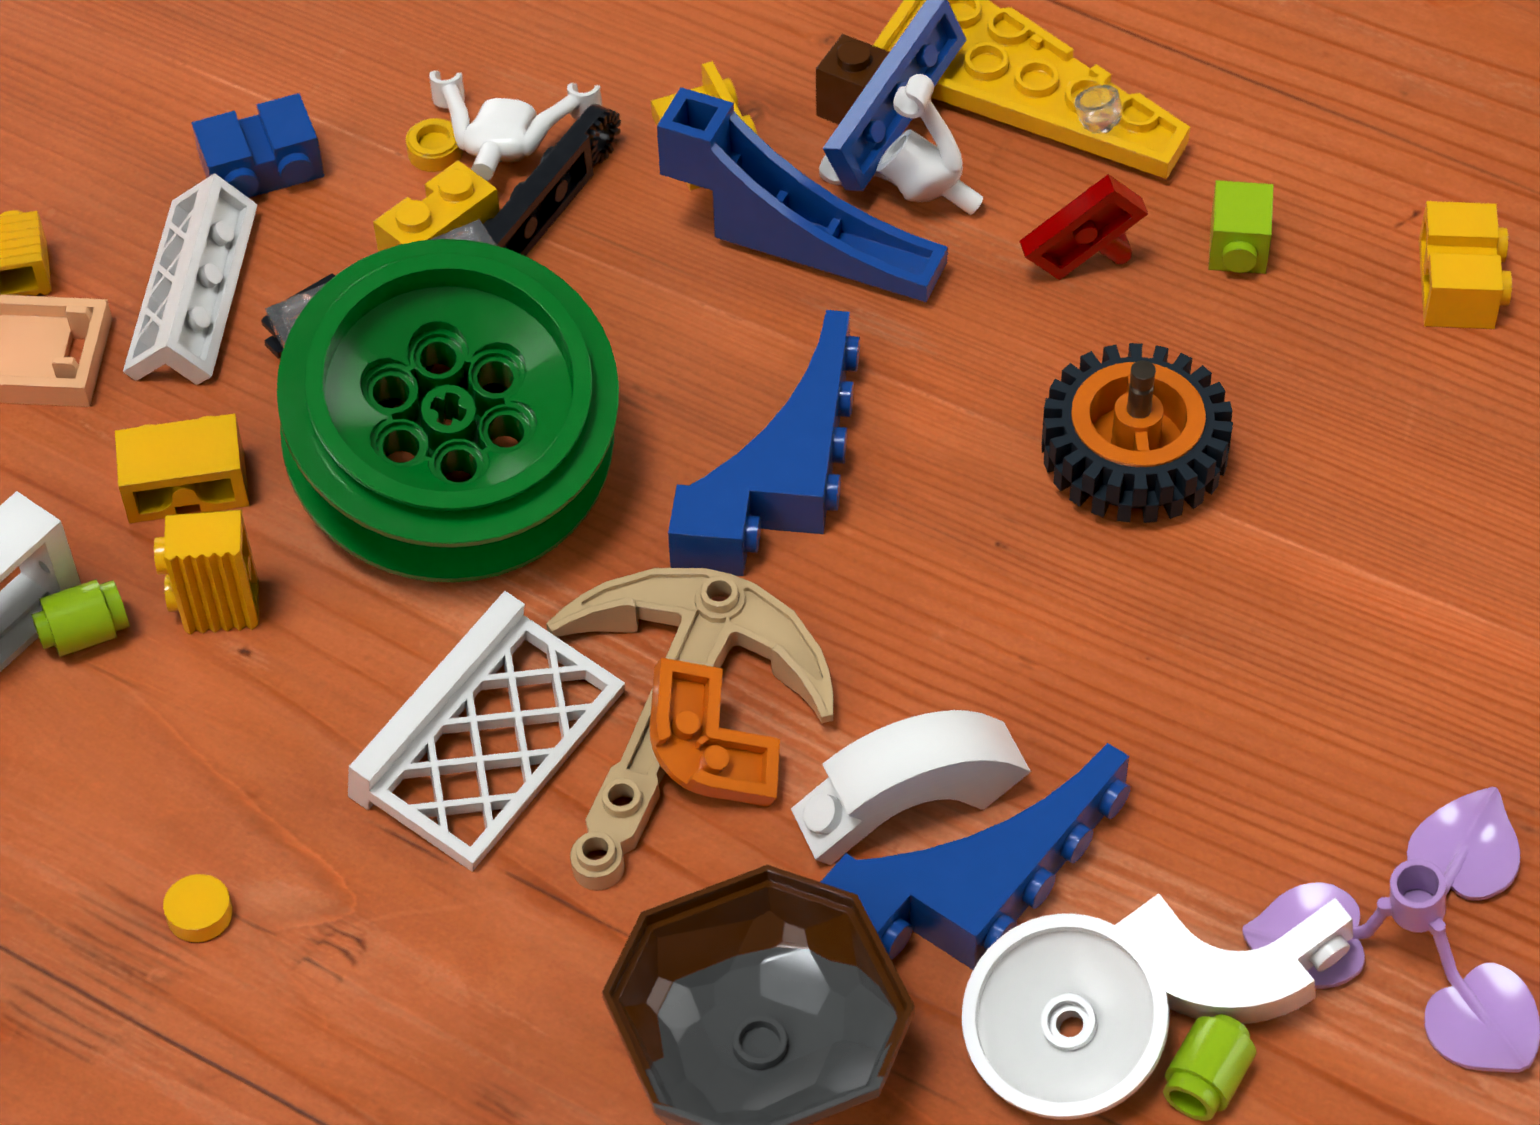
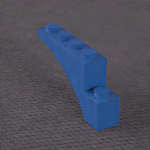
[657,87,948,302]
[668,310,860,576]
[821,743,1131,970]

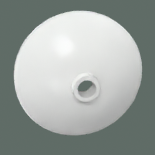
[962,914,1169,1119]

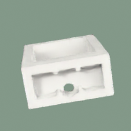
[0,491,81,672]

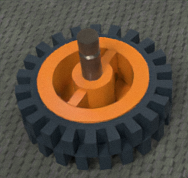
[1042,343,1233,523]

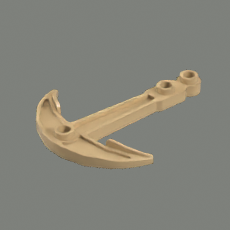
[546,568,833,890]

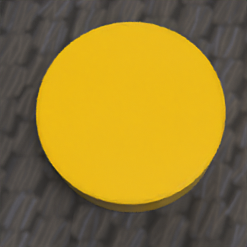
[406,118,463,172]
[163,874,233,942]

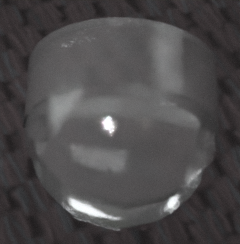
[1074,85,1122,134]

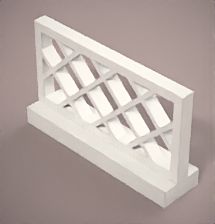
[348,591,625,872]

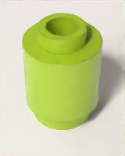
[31,579,130,657]
[1163,1014,1257,1121]

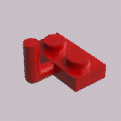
[1019,174,1148,280]

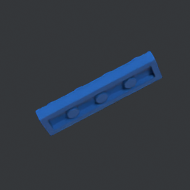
[822,0,967,191]

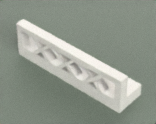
[123,173,257,385]

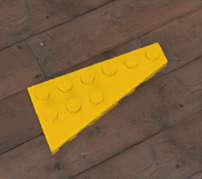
[873,0,1190,179]

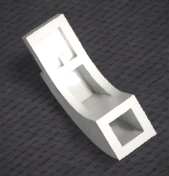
[791,710,1031,865]
[1115,894,1353,1024]

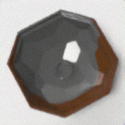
[602,865,914,1125]

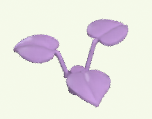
[1242,787,1540,1073]

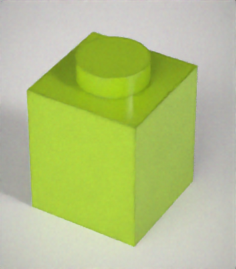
[1208,180,1273,274]

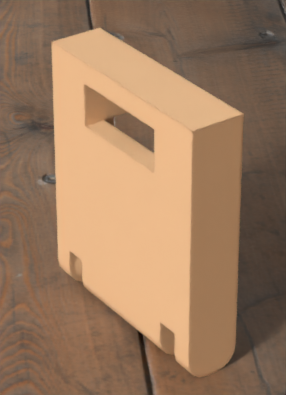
[0,295,112,407]

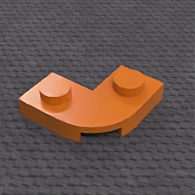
[650,657,780,807]

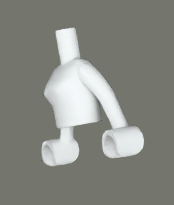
[429,70,602,181]
[819,74,983,215]

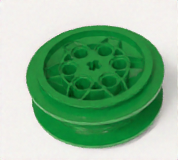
[277,239,619,583]

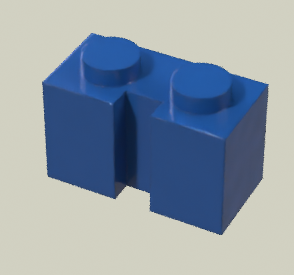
[191,93,325,198]

